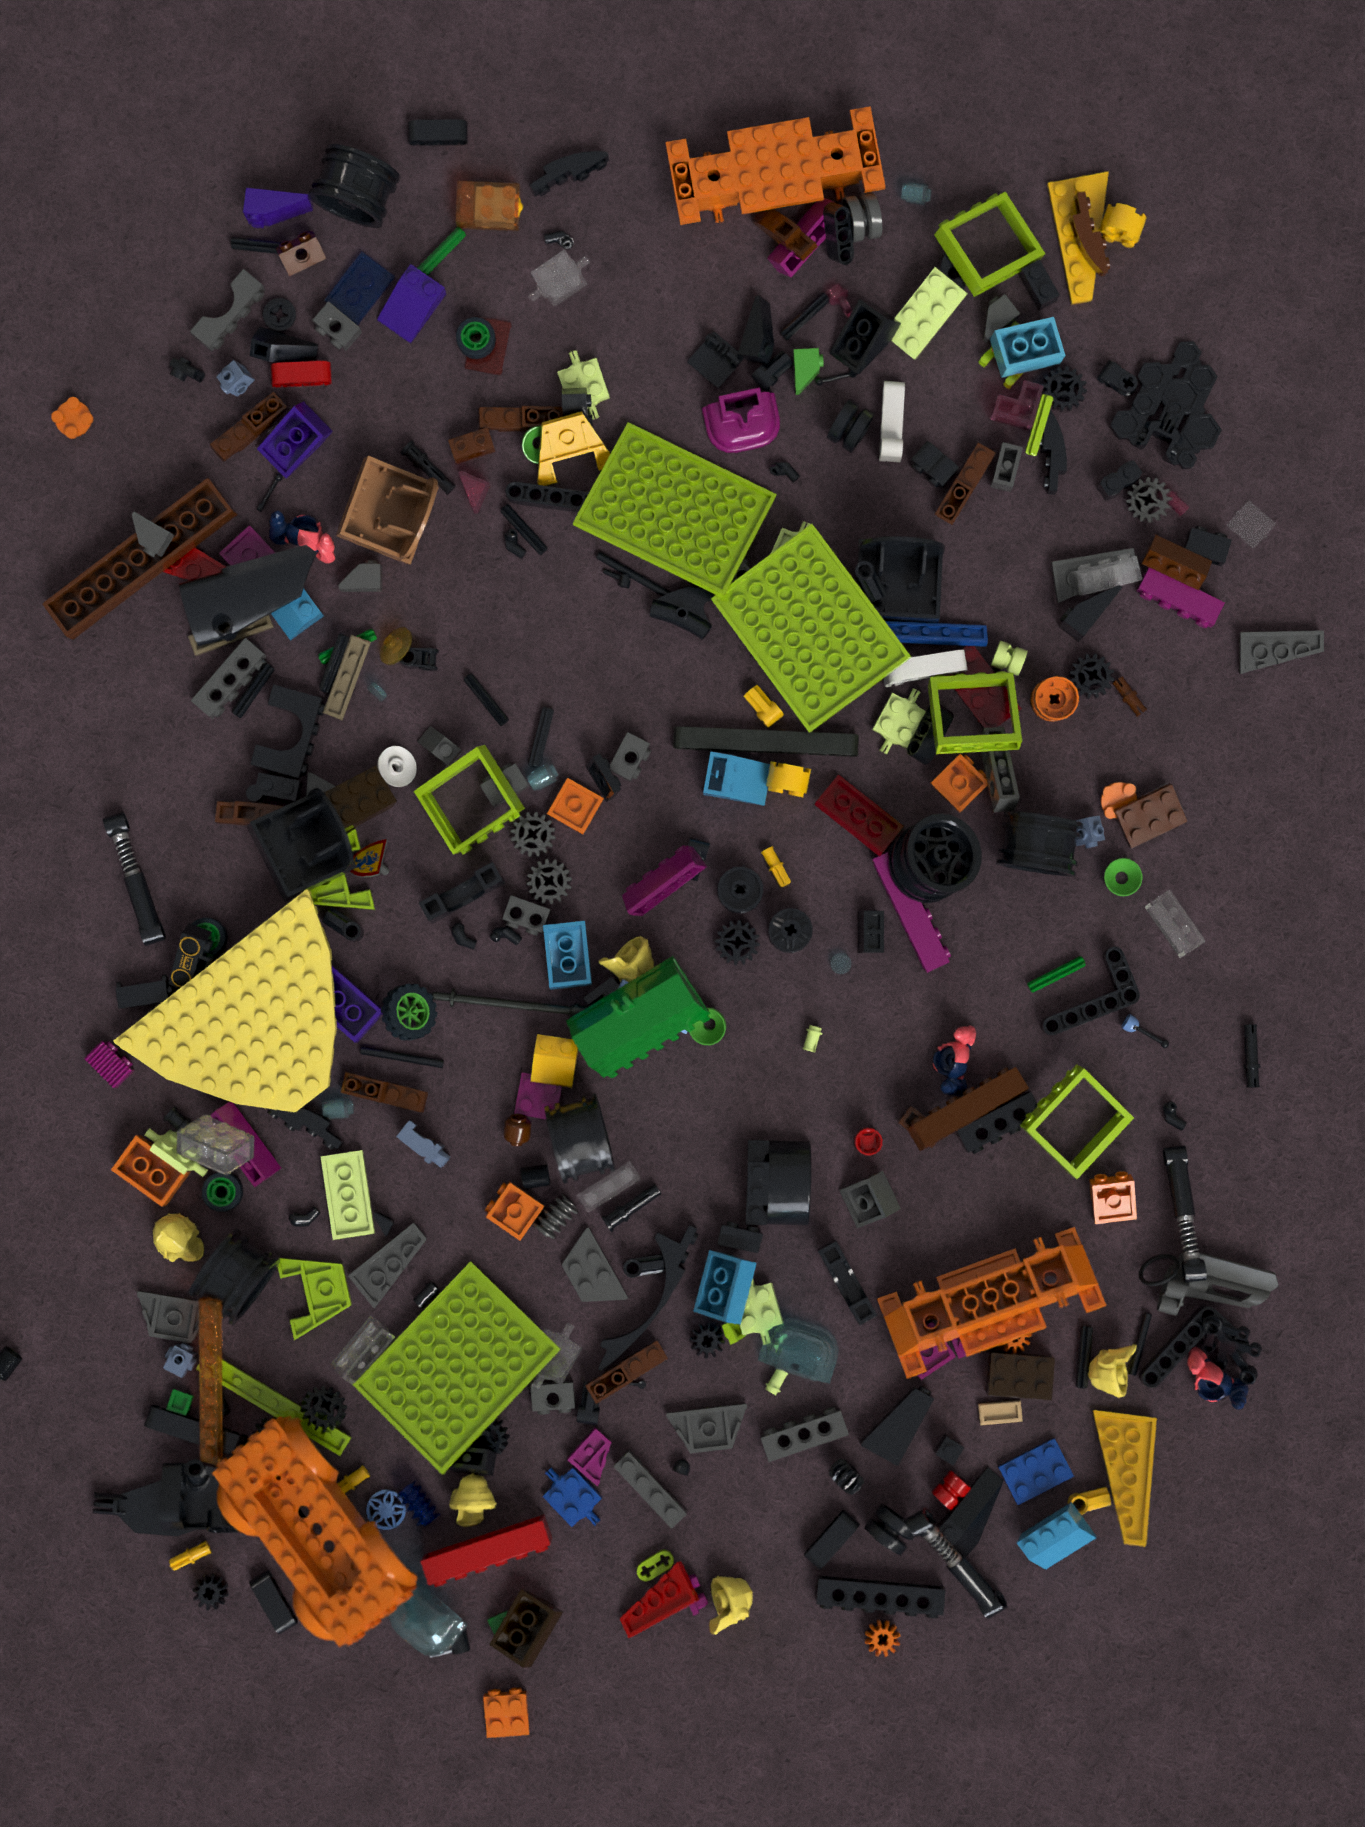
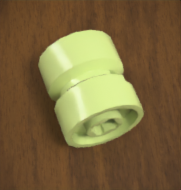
[991,640,1028,676]

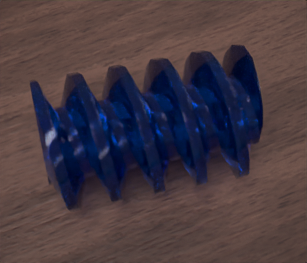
[396,1479,441,1527]

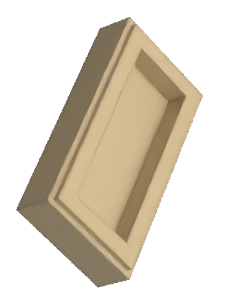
[978,1400,1023,1425]

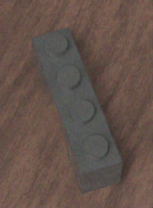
[190,269,265,352]
[613,1449,687,1529]

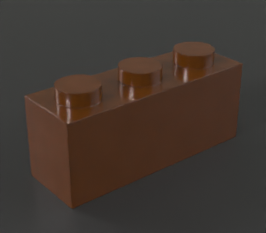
[1142,535,1212,590]

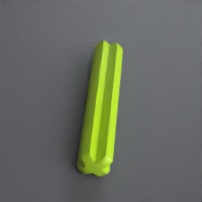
[1025,394,1053,456]

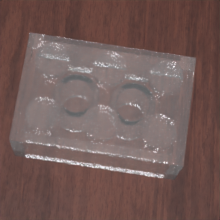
[177,1114,254,1175]

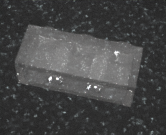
[1073,553,1142,596]
[1144,889,1206,958]
[577,1160,642,1213]
[330,1316,395,1385]

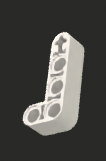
[879,381,905,462]
[883,650,968,687]

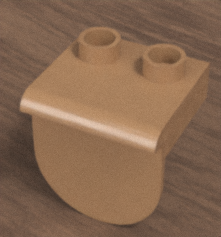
[336,456,439,564]

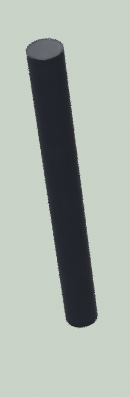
[596,552,671,596]
[360,1046,444,1068]

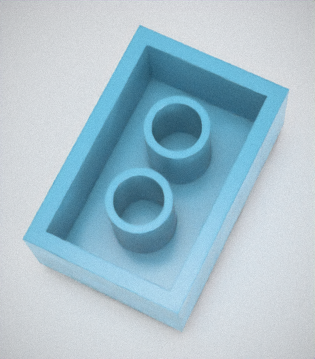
[990,317,1065,378]

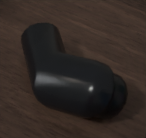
[544,231,574,249]
[504,529,527,559]
[1163,1101,1187,1131]

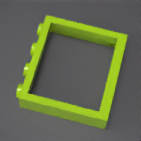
[934,192,1045,297]
[928,671,1022,754]
[414,745,525,855]
[1020,1064,1134,1179]

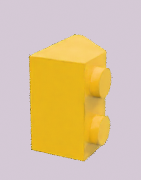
[531,1034,578,1088]

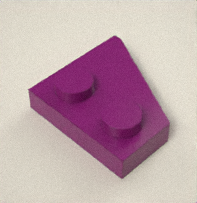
[567,1427,611,1486]

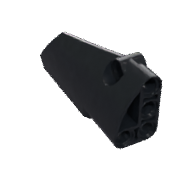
[179,545,317,647]
[159,1459,307,1533]

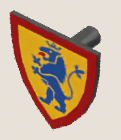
[350,839,390,878]

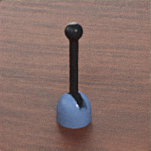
[1121,1014,1169,1048]

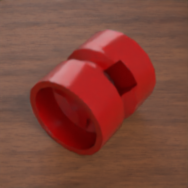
[854,1128,883,1156]
[931,1470,971,1511]

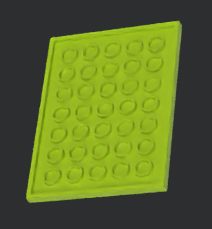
[573,422,777,598]
[711,524,911,733]
[353,1261,561,1474]

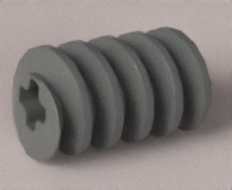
[532,1193,579,1239]

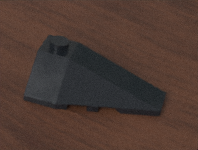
[936,1467,1004,1557]

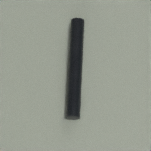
[1128,1313,1152,1376]

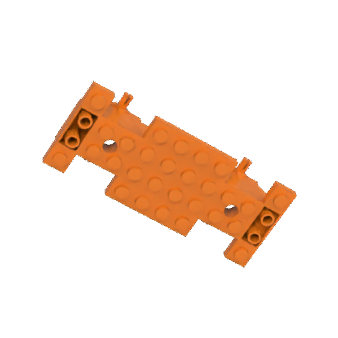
[666,106,885,225]
[877,1227,1106,1379]

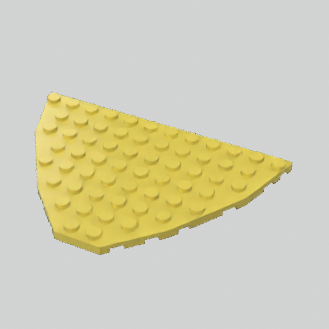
[113,889,337,1112]

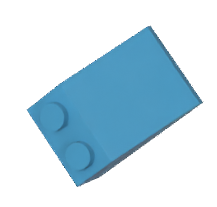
[543,921,592,990]

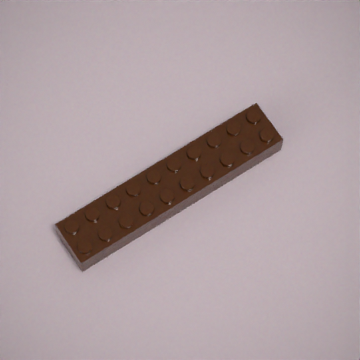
[42,478,238,640]

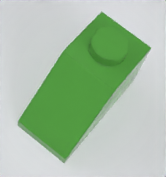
[793,348,823,395]

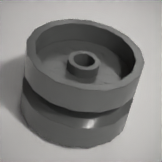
[842,192,882,243]

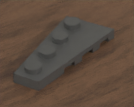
[1051,548,1137,603]
[1239,630,1324,674]
[348,1222,427,1309]

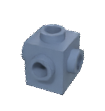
[217,360,255,397]
[1076,816,1105,849]
[163,1343,197,1378]

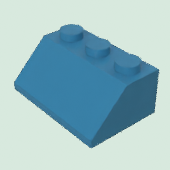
[271,588,324,640]
[1017,1502,1097,1569]

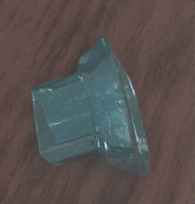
[758,1317,839,1384]
[389,1581,468,1656]

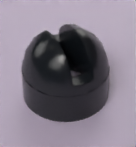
[672,1459,690,1476]

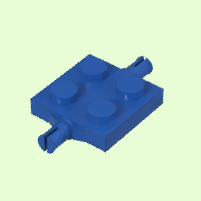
[543,1466,602,1527]

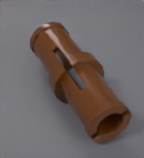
[1112,676,1148,717]

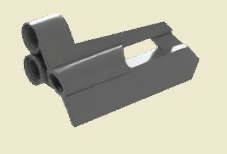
[1157,1250,1279,1316]

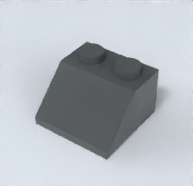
[839,1171,901,1228]

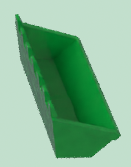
[566,956,711,1078]

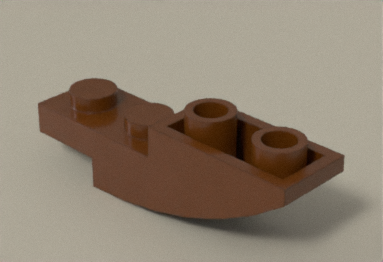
[1069,191,1110,277]
[752,209,818,261]
[210,392,287,462]
[478,406,563,432]
[934,442,996,525]
[215,801,284,825]
[341,1072,428,1113]
[585,1340,668,1404]

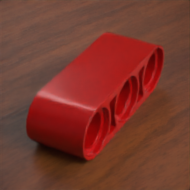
[271,361,332,387]

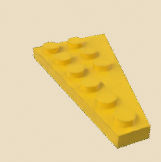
[1047,171,1109,305]
[1093,1410,1157,1547]

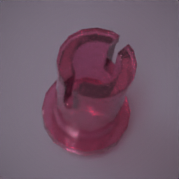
[1167,490,1189,516]

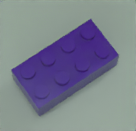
[331,964,383,1043]

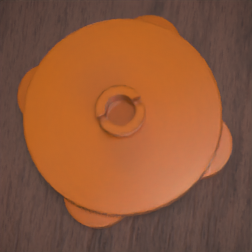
[51,397,94,439]
[1100,782,1137,819]

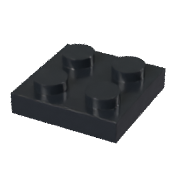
[586,753,621,802]

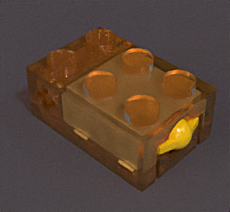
[456,181,523,231]

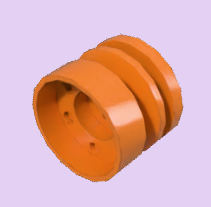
[1030,676,1079,722]

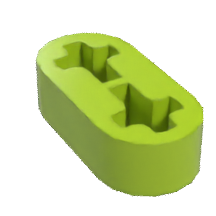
[637,1550,674,1581]

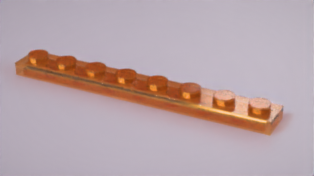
[199,1297,222,1465]

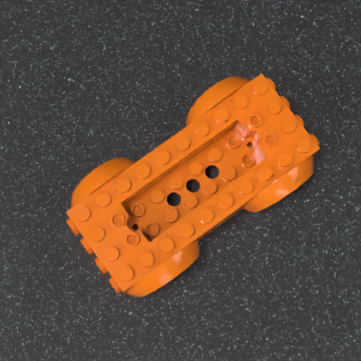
[212,1416,417,1647]

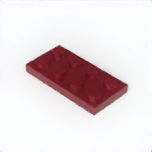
[945,646,1022,729]
[814,774,904,857]

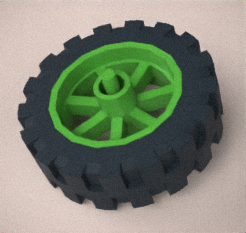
[381,984,437,1041]

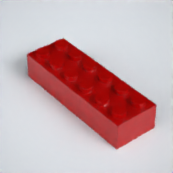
[421,1514,552,1587]

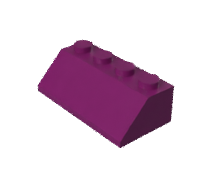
[622,845,707,916]

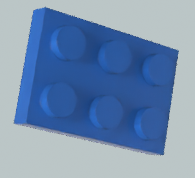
[998,1438,1074,1505]

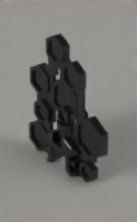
[1110,341,1222,469]

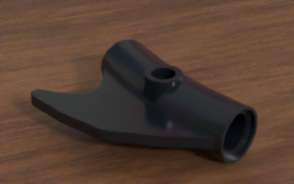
[649,587,715,640]

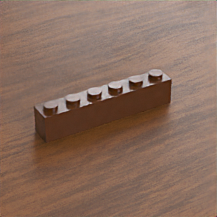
[907,1067,1029,1152]

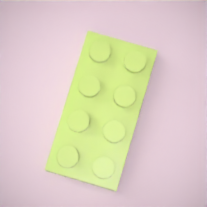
[892,267,968,360]
[321,1150,375,1240]

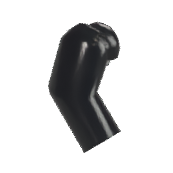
[769,462,800,483]
[451,923,477,950]
[490,927,522,945]
[289,1206,321,1227]

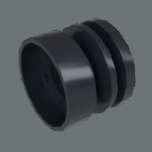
[768,908,813,953]

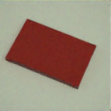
[465,316,512,375]

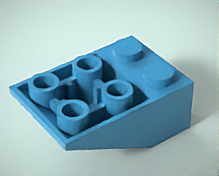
[703,752,770,806]

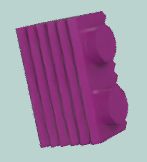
[84,1041,134,1088]

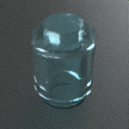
[901,182,932,205]
[526,763,558,791]
[322,1097,354,1120]

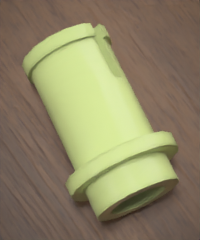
[802,1025,822,1052]
[765,1367,788,1395]

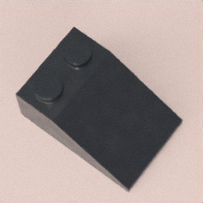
[829,299,901,374]
[1059,585,1122,642]

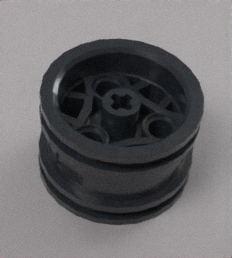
[308,144,401,228]
[996,811,1083,877]
[888,814,982,903]
[544,1093,616,1184]
[189,1228,280,1325]

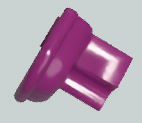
[702,388,780,453]

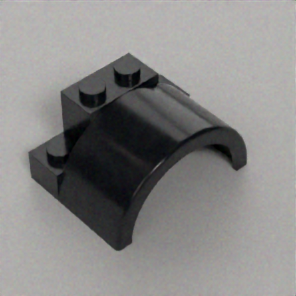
[745,1140,811,1225]

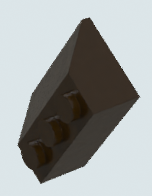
[489,1589,563,1668]

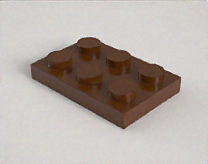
[1114,783,1188,848]

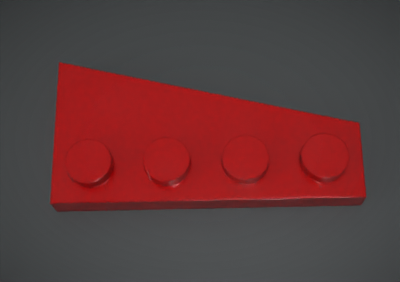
[163,548,226,581]
[620,1561,700,1638]

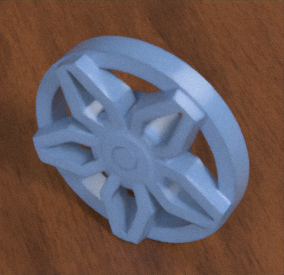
[366,1489,406,1530]

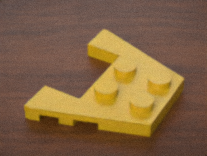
[537,411,611,486]

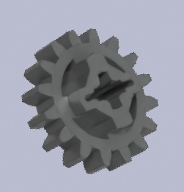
[1126,477,1173,523]
[510,812,556,857]
[527,859,572,904]

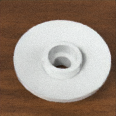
[378,746,417,787]

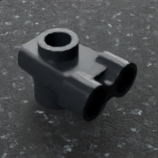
[169,356,205,383]

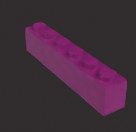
[872,852,951,973]

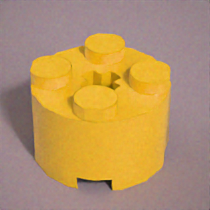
[1099,203,1147,248]
[766,761,811,797]

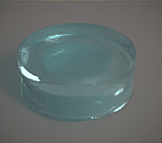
[367,682,387,702]
[830,953,851,974]

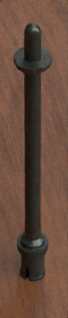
[432,988,589,1017]

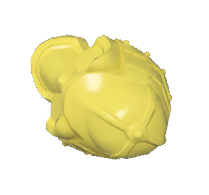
[598,936,654,982]
[153,1213,204,1262]
[1088,1344,1137,1398]
[449,1473,496,1527]
[709,1576,753,1634]

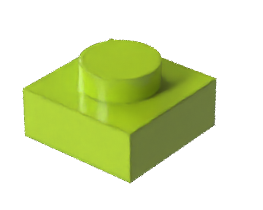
[722,1322,746,1344]

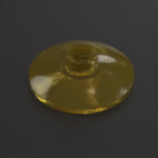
[380,627,412,665]

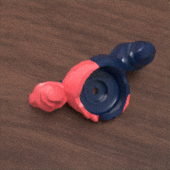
[269,511,335,564]
[933,1025,976,1096]
[1187,1347,1249,1410]

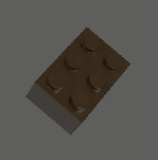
[324,766,397,832]
[986,1351,1055,1401]

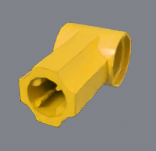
[743,685,784,728]
[1067,1487,1112,1515]

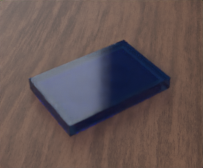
[324,252,395,326]

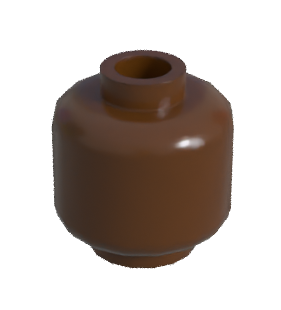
[503,1114,531,1146]

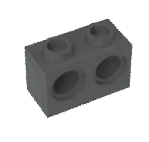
[503,896,551,936]

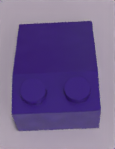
[243,188,313,228]
[377,264,446,343]
[257,402,333,478]

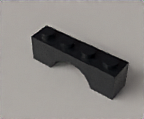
[817,1240,878,1326]

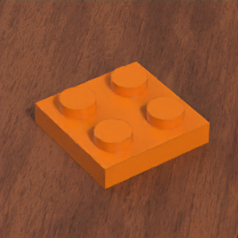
[547,778,604,835]

